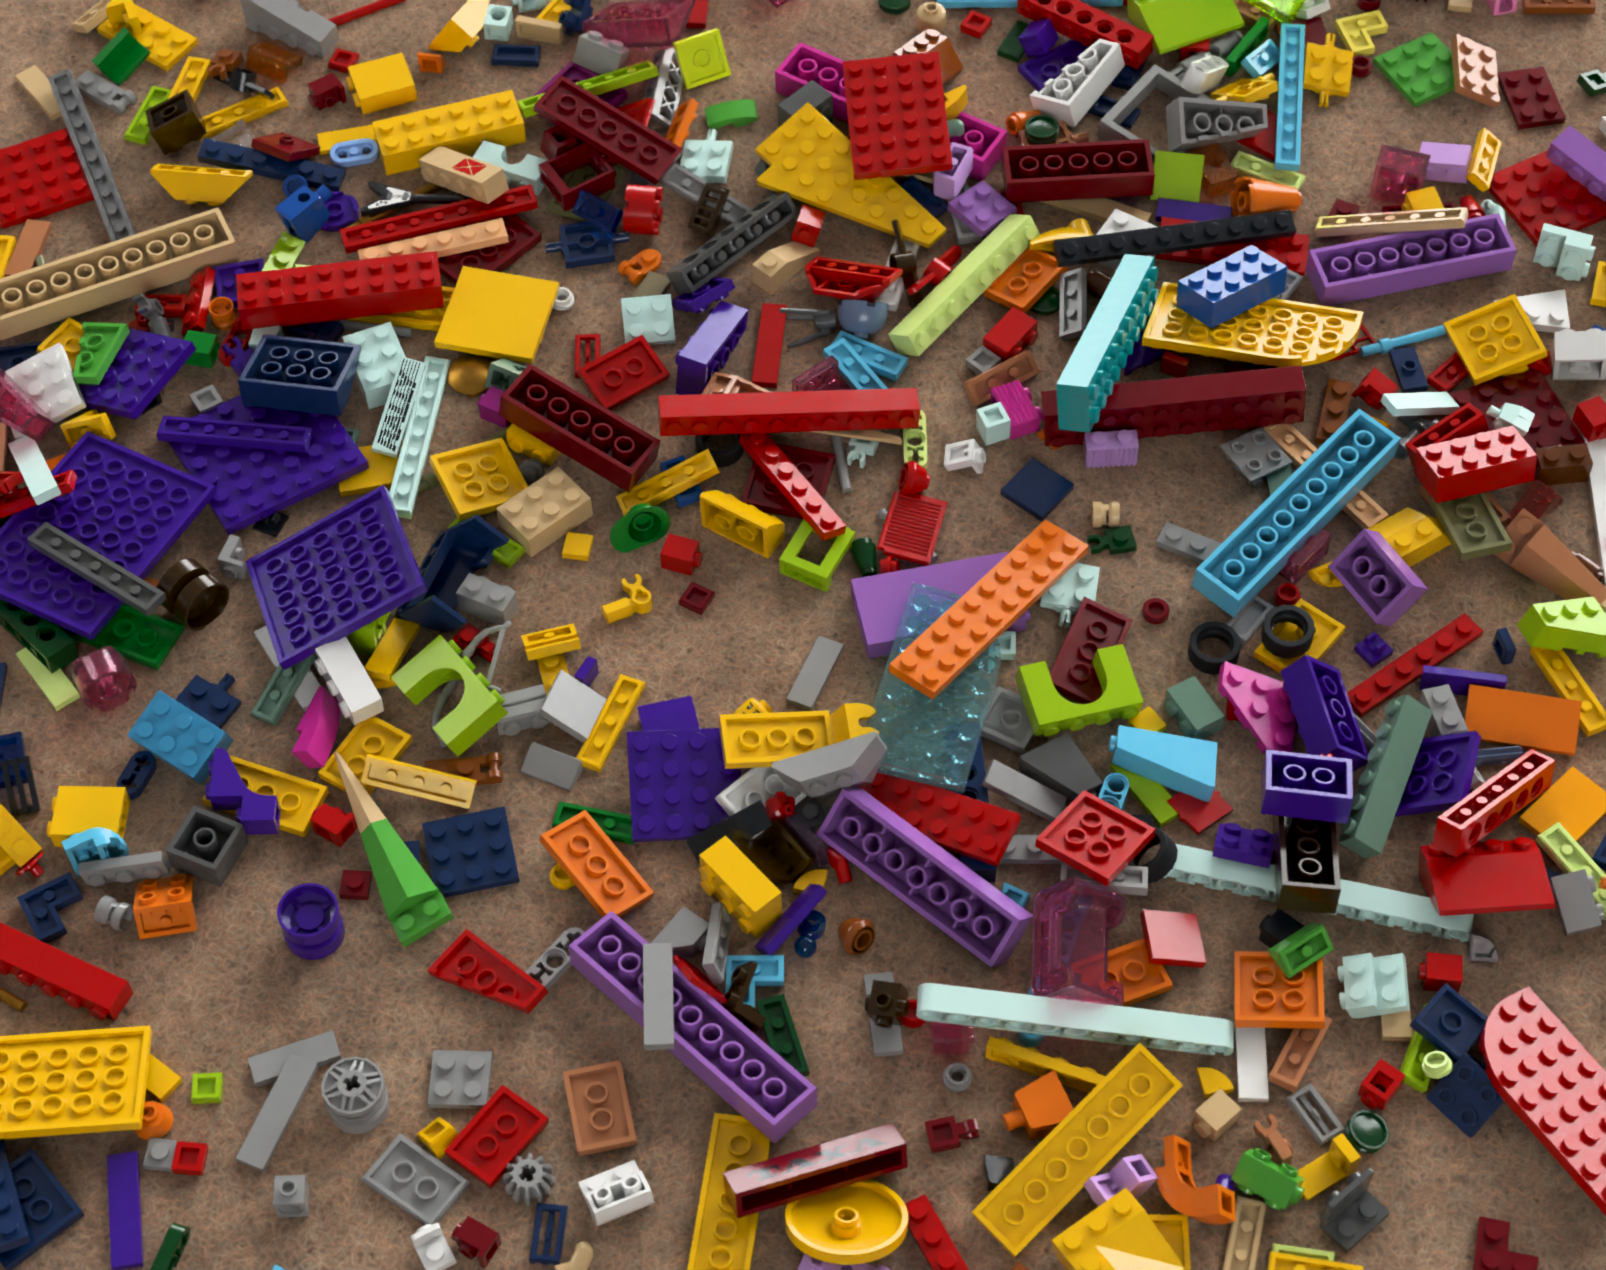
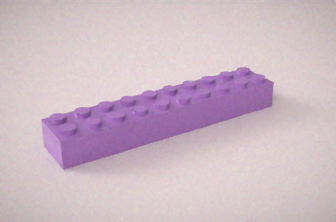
[569,911,817,1144]

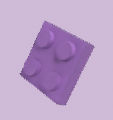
[947,180,1017,238]

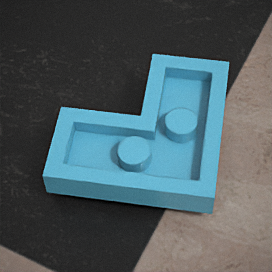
[725,955,784,1008]

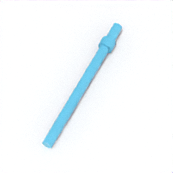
[1359,325,1447,357]

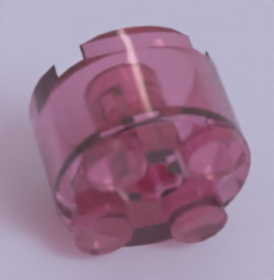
[73,646,137,711]

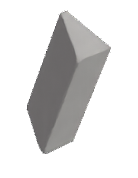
[521,742,583,792]

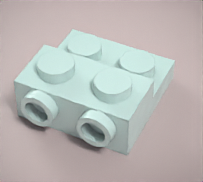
[1533,223,1596,282]
[1337,953,1410,1019]

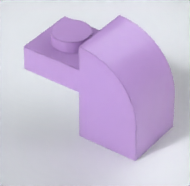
[1083,1154,1158,1207]

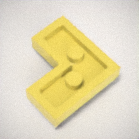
[1334,10,1388,58]

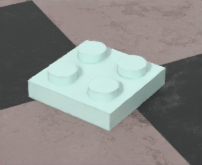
[621,294,676,345]

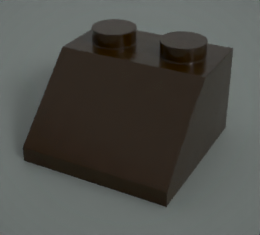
[145,89,207,155]

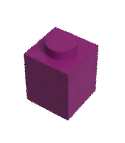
[478,386,511,428]

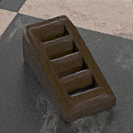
[688,182,730,237]

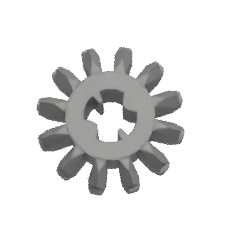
[503,1152,555,1207]

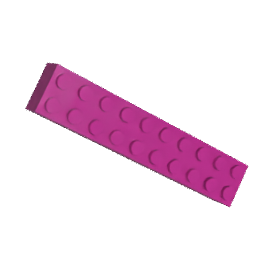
[775,42,1007,181]

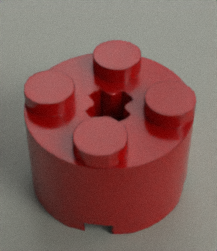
[623,184,663,236]

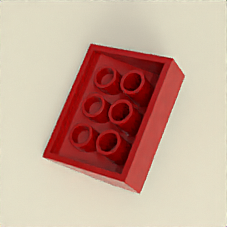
[1419,837,1555,916]

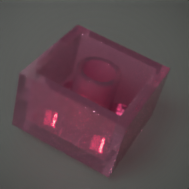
[1369,144,1431,205]

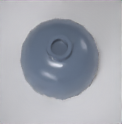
[837,300,888,339]

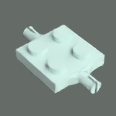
[680,129,734,184]
[1039,561,1100,628]

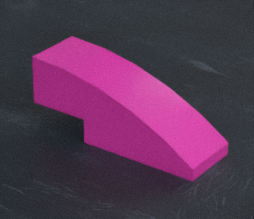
[292,686,340,768]

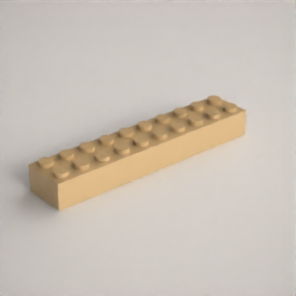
[0,207,239,340]

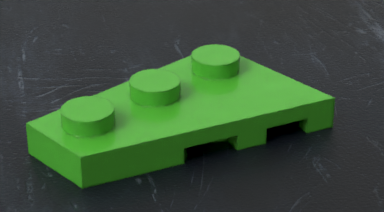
[73,322,130,385]

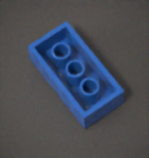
[1176,245,1287,328]

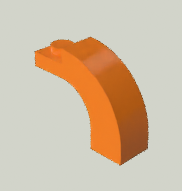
[1155,1135,1236,1225]

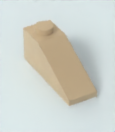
[752,241,821,295]

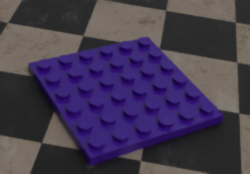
[167,395,369,535]
[245,485,427,670]

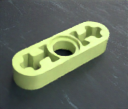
[903,410,927,469]

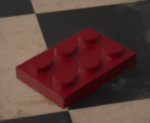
[1498,66,1566,130]

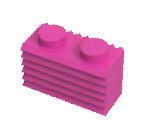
[990,380,1042,440]

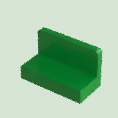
[92,27,151,85]

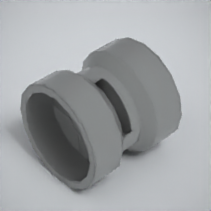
[94,895,134,932]

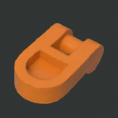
[617,249,662,286]

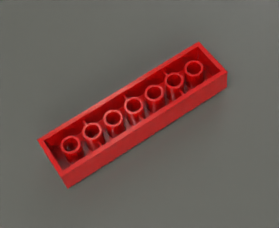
[236,251,444,331]

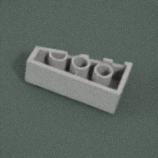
[240,0,339,58]
[1166,97,1268,152]

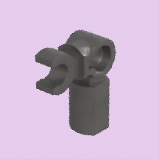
[132,293,173,337]

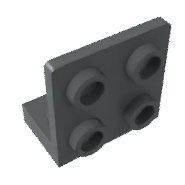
[1319,1168,1390,1254]

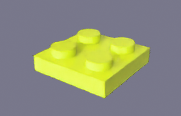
[673,28,731,89]

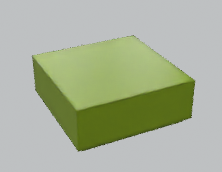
[191,1072,223,1104]

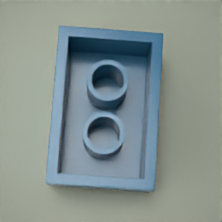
[127,690,234,785]

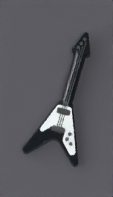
[360,181,470,216]

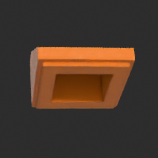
[417,52,446,73]

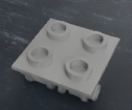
[1220,427,1293,488]

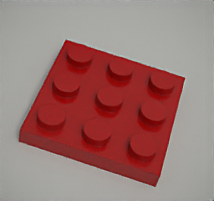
[1035,790,1155,886]

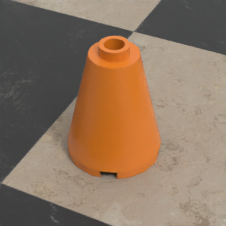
[1230,176,1302,217]

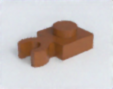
[208,49,243,80]

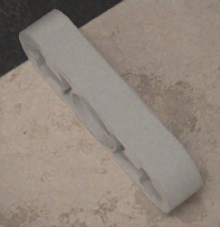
[526,927,584,990]

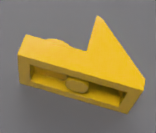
[106,0,143,36]
[60,409,117,448]

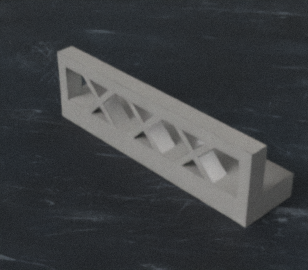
[642,44,683,129]

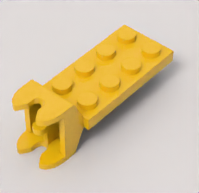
[718,703,879,769]

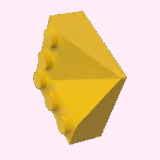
[1052,1187,1185,1270]

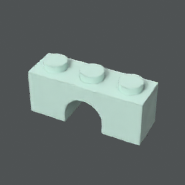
[473,140,547,196]

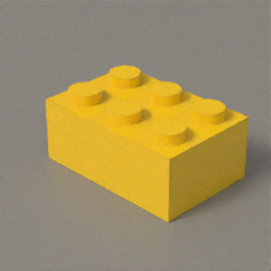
[699,835,782,939]

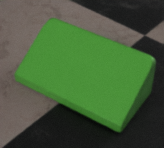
[1268,922,1334,978]

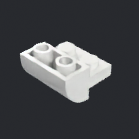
[578,1160,654,1226]

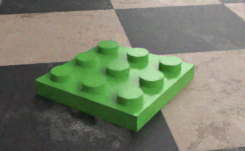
[1373,32,1454,108]

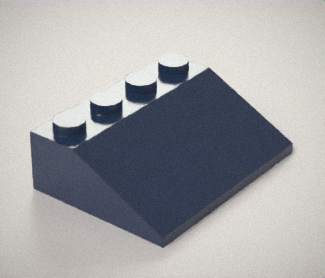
[238,334,361,416]

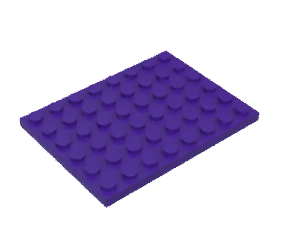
[0,431,217,640]

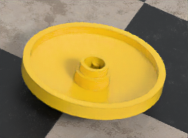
[785,1179,908,1265]

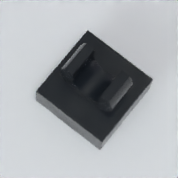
[253,512,289,537]

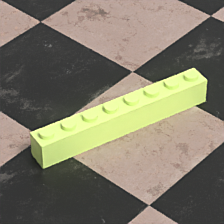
[888,214,1040,356]

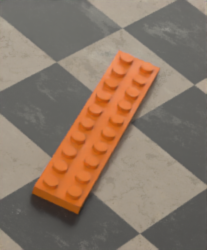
[888,519,1089,700]

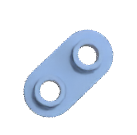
[330,138,379,168]

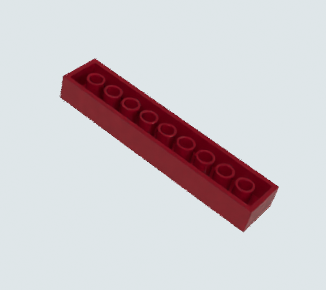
[1041,365,1306,447]

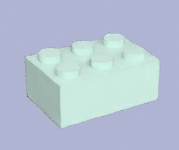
[342,322,405,409]

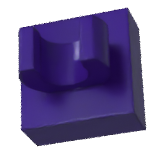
[1354,632,1393,668]

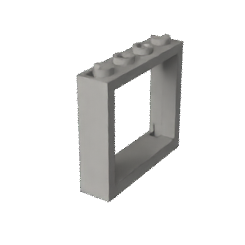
[1097,64,1212,167]

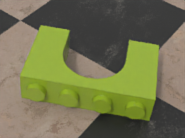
[391,634,508,757]
[1015,644,1144,737]

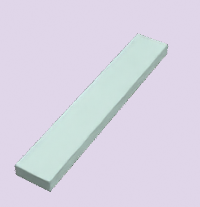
[8,433,61,505]

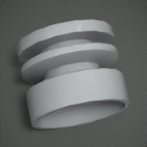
[321,1056,390,1134]

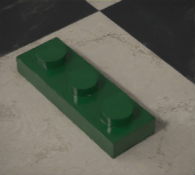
[756,994,809,1077]

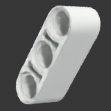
[1180,55,1229,94]

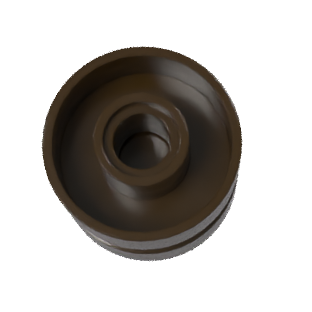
[157,558,229,631]

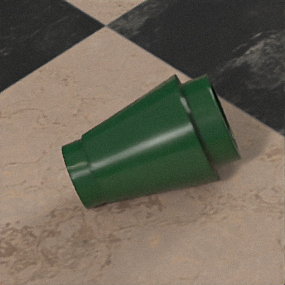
[850,537,878,577]

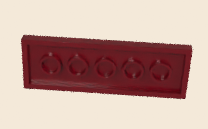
[533,75,683,185]

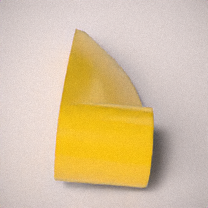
[1029,218,1093,252]

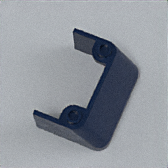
[396,514,509,633]

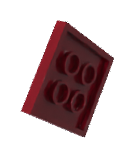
[741,443,835,519]

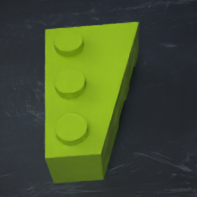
[1517,596,1606,658]

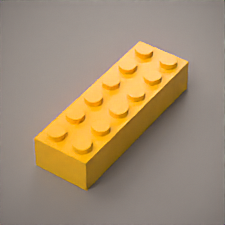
[372,90,526,176]

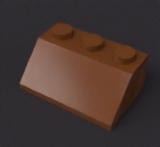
[893,29,963,85]

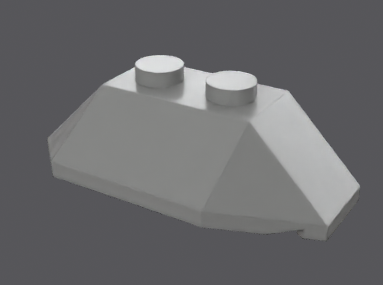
[772,731,887,798]

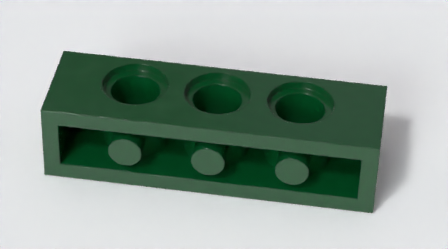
[0,599,79,674]

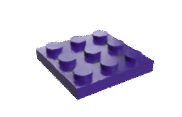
[1395,731,1481,817]

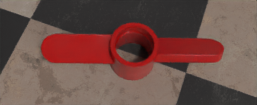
[906,245,962,295]

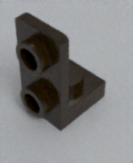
[721,961,766,1032]

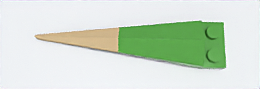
[334,751,454,947]

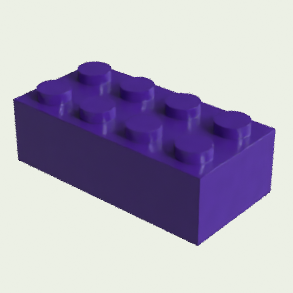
[1281,655,1369,773]

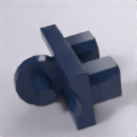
[558,0,597,36]

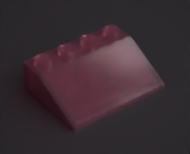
[582,0,695,51]

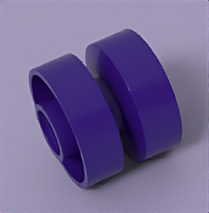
[277,883,345,960]

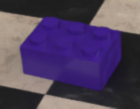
[1261,749,1353,824]

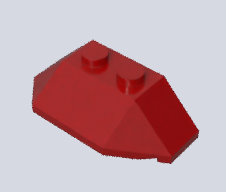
[804,257,903,303]

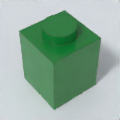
[182,330,220,369]

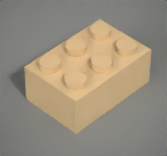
[496,466,593,557]

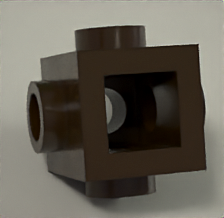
[865,980,909,1028]

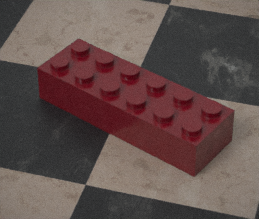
[1001,139,1155,203]
[499,364,660,493]

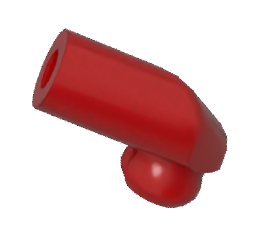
[824,847,853,884]

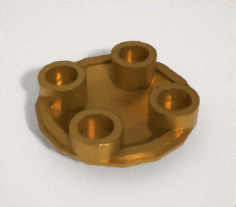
[446,355,492,398]

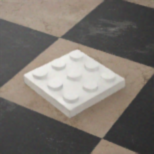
[0,343,87,440]

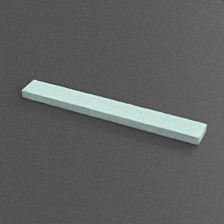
[389,356,451,519]

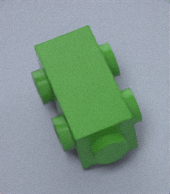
[1231,1148,1305,1210]

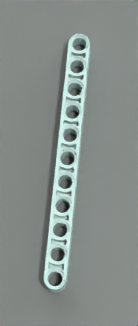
[1163,844,1474,942]
[916,983,1234,1056]

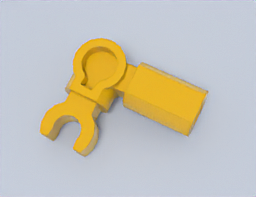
[601,574,653,624]

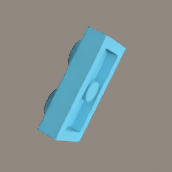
[1240,39,1279,78]

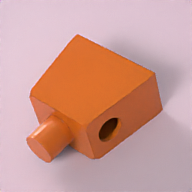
[1002,1070,1073,1140]

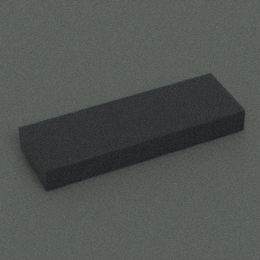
[686,800,774,865]

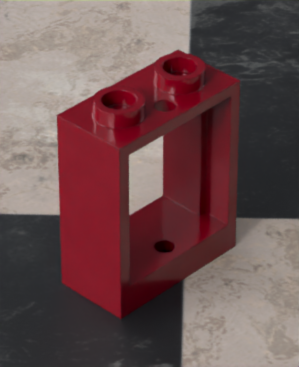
[539,142,616,212]

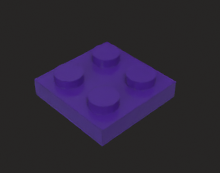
[672,277,735,314]
[1212,823,1274,868]

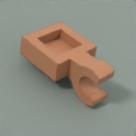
[1253,1114,1294,1165]

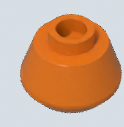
[134,1101,173,1141]

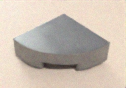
[1468,930,1498,963]

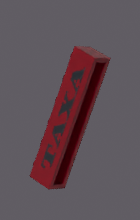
[723,1123,908,1218]

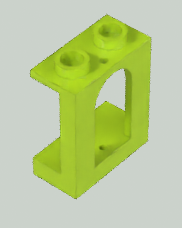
[779,519,855,592]

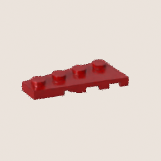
[427,929,548,1014]

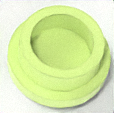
[1422,1051,1453,1079]

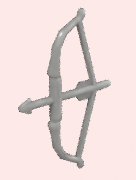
[432,620,512,748]

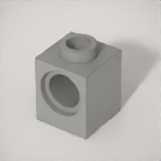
[273,1175,310,1218]

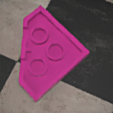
[1217,661,1296,754]

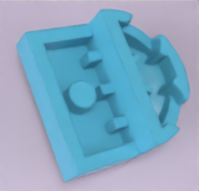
[61,827,129,877]

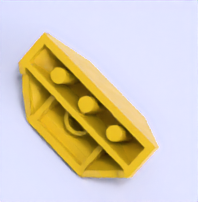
[150,163,253,206]
[1368,507,1451,567]

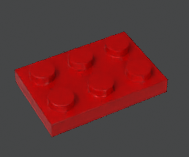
[577,335,670,411]
[444,1085,549,1189]

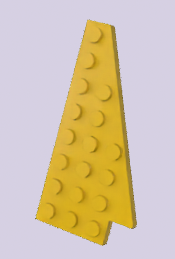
[755,102,947,248]

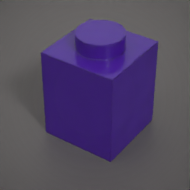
[1018,19,1059,58]

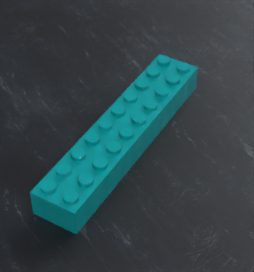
[1056,254,1159,433]

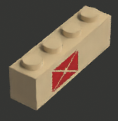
[419,146,509,204]

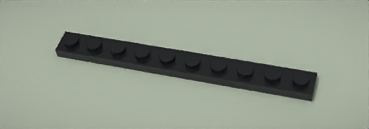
[1052,210,1297,267]

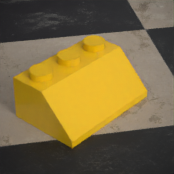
[699,490,785,559]

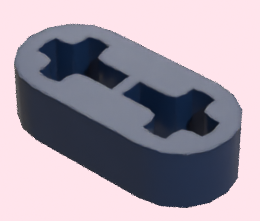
[116,751,157,800]

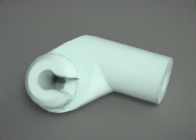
[1480,199,1506,227]

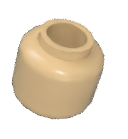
[916,2,946,34]

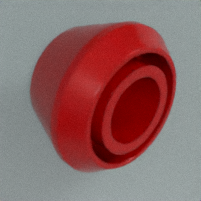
[898,460,930,495]

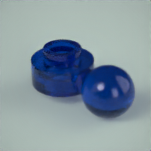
[794,910,826,958]

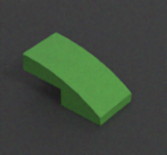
[705,99,758,130]

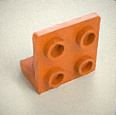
[133,874,197,940]

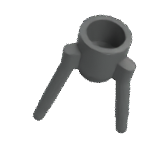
[779,308,836,348]

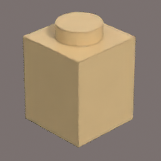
[1193,1089,1242,1142]

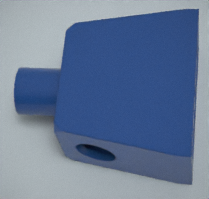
[274,184,333,244]

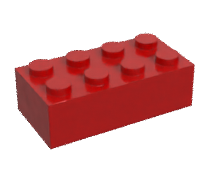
[1414,426,1537,503]

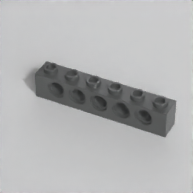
[666,192,799,294]

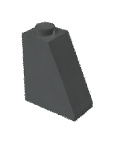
[1019,733,1103,803]

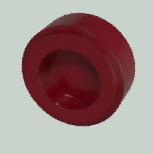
[1142,598,1170,624]

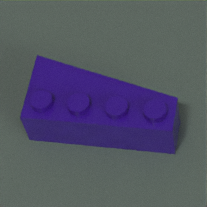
[675,301,748,395]

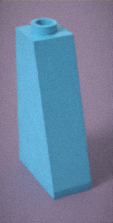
[1108,725,1218,802]

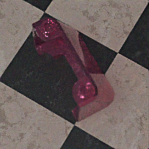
[1031,876,1125,1006]

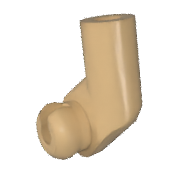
[555,1241,593,1270]

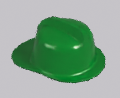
[610,503,670,553]

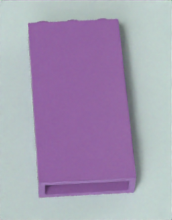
[851,552,1030,659]

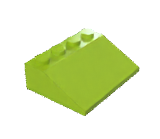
[1127,0,1244,55]

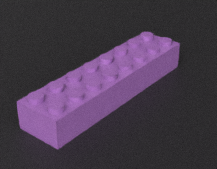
[1306,213,1517,306]
[816,786,1034,968]

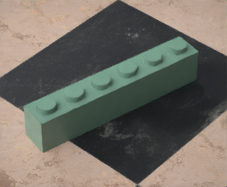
[1338,694,1433,859]

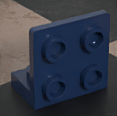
[1427,1053,1506,1137]

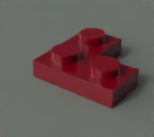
[1473,1216,1539,1270]

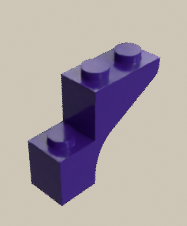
[205,748,281,834]

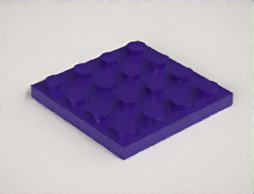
[78,328,196,420]
[626,728,741,842]

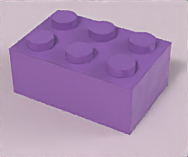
[1328,529,1428,626]

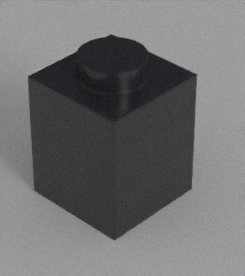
[1259,909,1304,948]

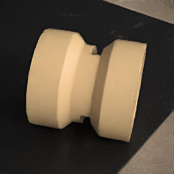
[1091,501,1120,528]

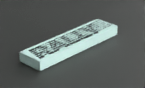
[372,356,426,458]

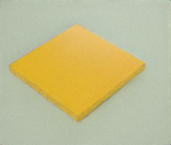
[434,266,560,364]

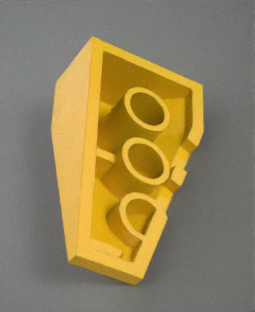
[428,0,489,52]

